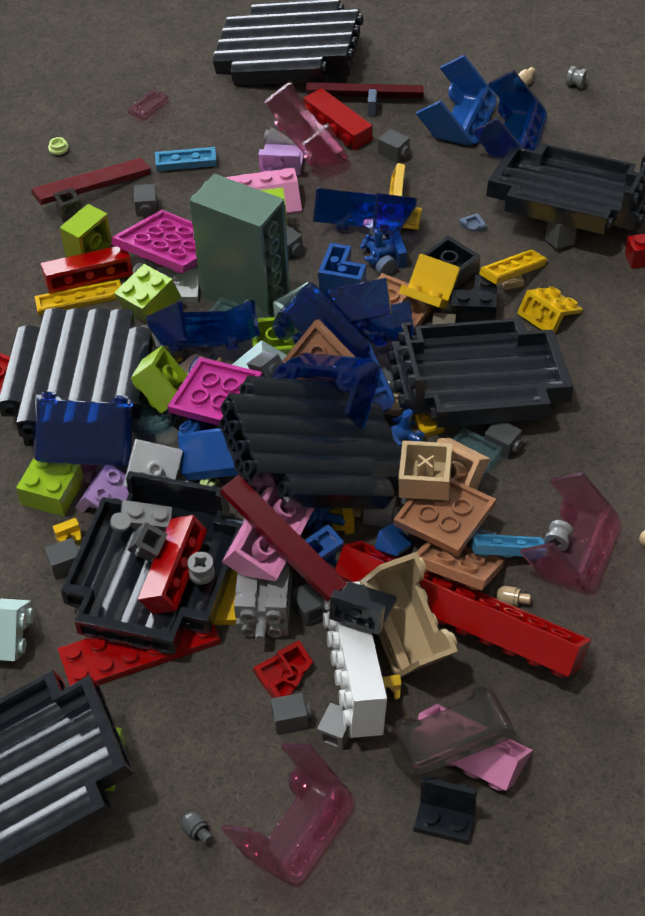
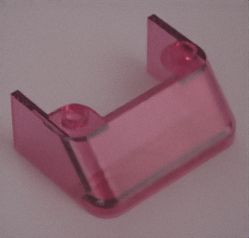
[264,81,349,167]
[520,471,621,592]
[221,743,353,883]

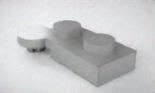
[110,500,172,532]

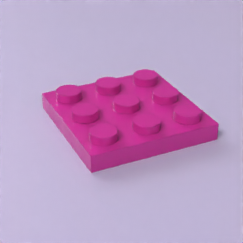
[167,357,263,425]

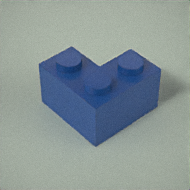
[318,243,367,298]

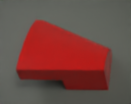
[252,640,313,698]

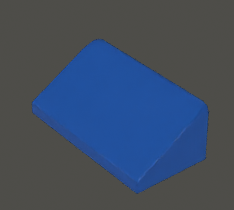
[374,523,414,557]

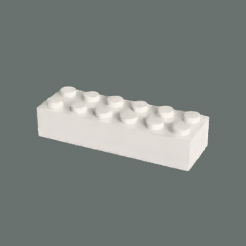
[323,581,387,738]

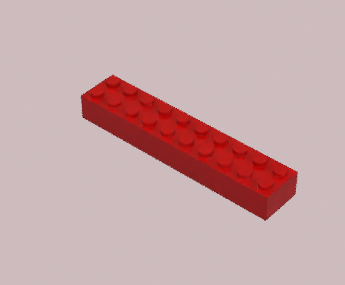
[335,541,592,677]

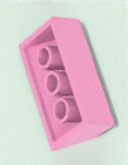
[225,168,302,215]
[222,487,314,581]
[409,704,533,791]

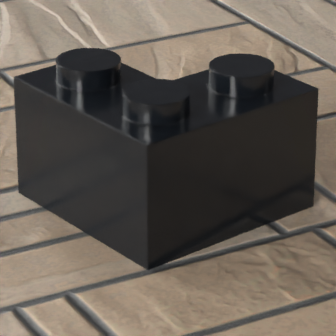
[451,275,497,323]

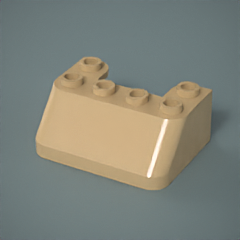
[360,552,458,677]

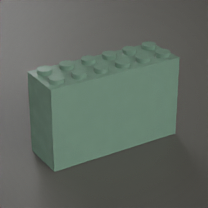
[189,174,290,319]

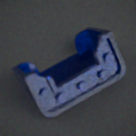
[32,392,133,466]

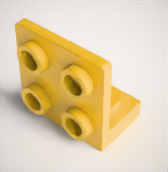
[399,254,460,310]
[517,287,583,334]

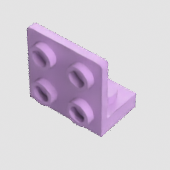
[259,144,305,175]
[75,462,129,512]

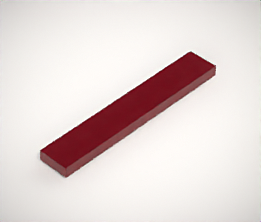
[306,83,424,98]
[31,157,151,205]
[219,475,347,602]

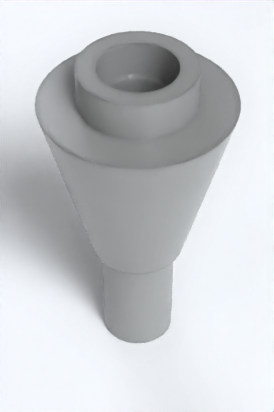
[263,127,301,145]

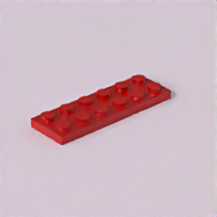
[57,623,221,686]

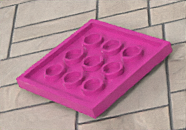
[112,210,198,274]

